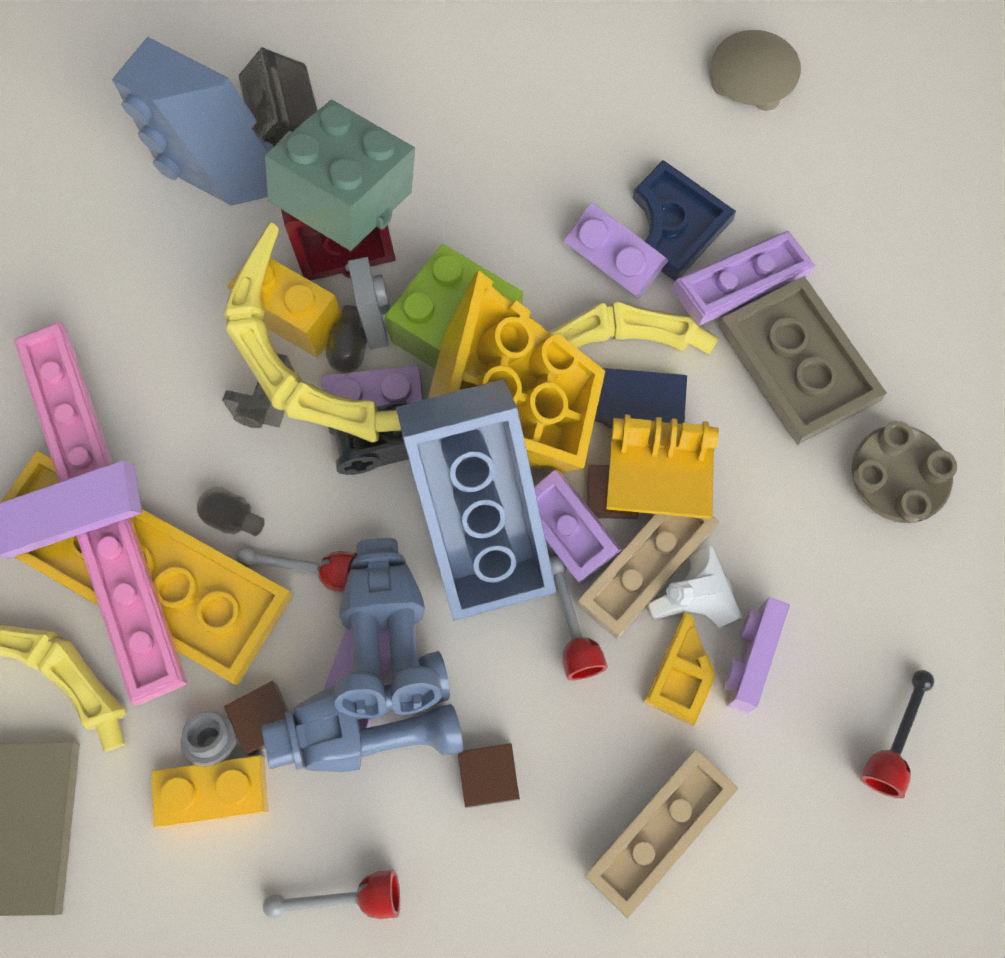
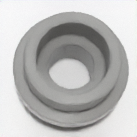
[181,712,237,767]

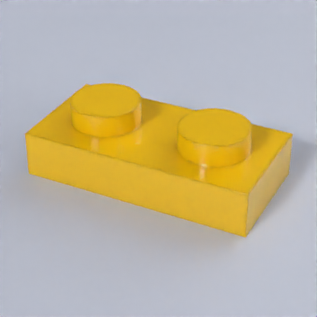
[151,755,268,828]

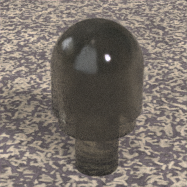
[326,305,367,373]
[197,487,265,536]

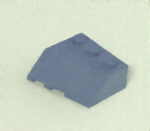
[112,37,274,206]

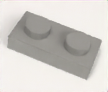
[348,257,391,350]

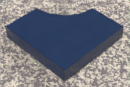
[633,160,736,281]
[594,368,687,430]

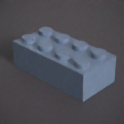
[396,379,557,621]

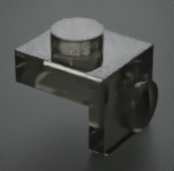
[222,353,295,429]

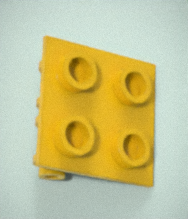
[606,414,719,519]

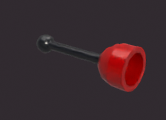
[860,670,935,799]

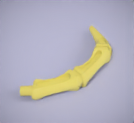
[223,222,401,443]
[549,302,719,355]
[0,624,127,752]

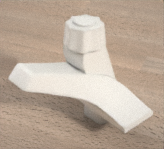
[648,545,743,628]

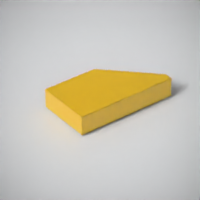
[644,612,716,726]

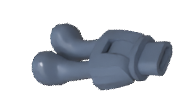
[334,538,442,719]
[261,651,463,772]

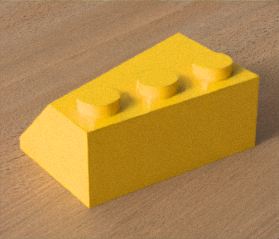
[428,271,605,473]

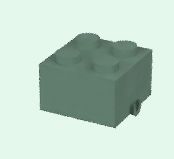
[265,99,415,251]

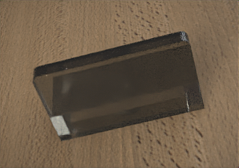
[238,47,318,146]

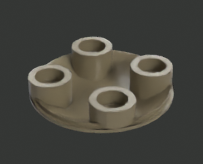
[711,30,801,111]
[851,421,957,523]

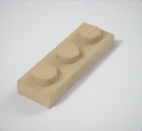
[577,514,719,639]
[584,749,739,919]

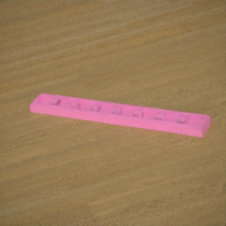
[14,322,188,706]

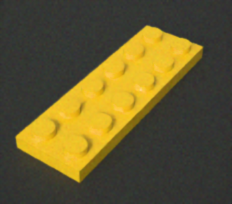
[0,451,294,686]

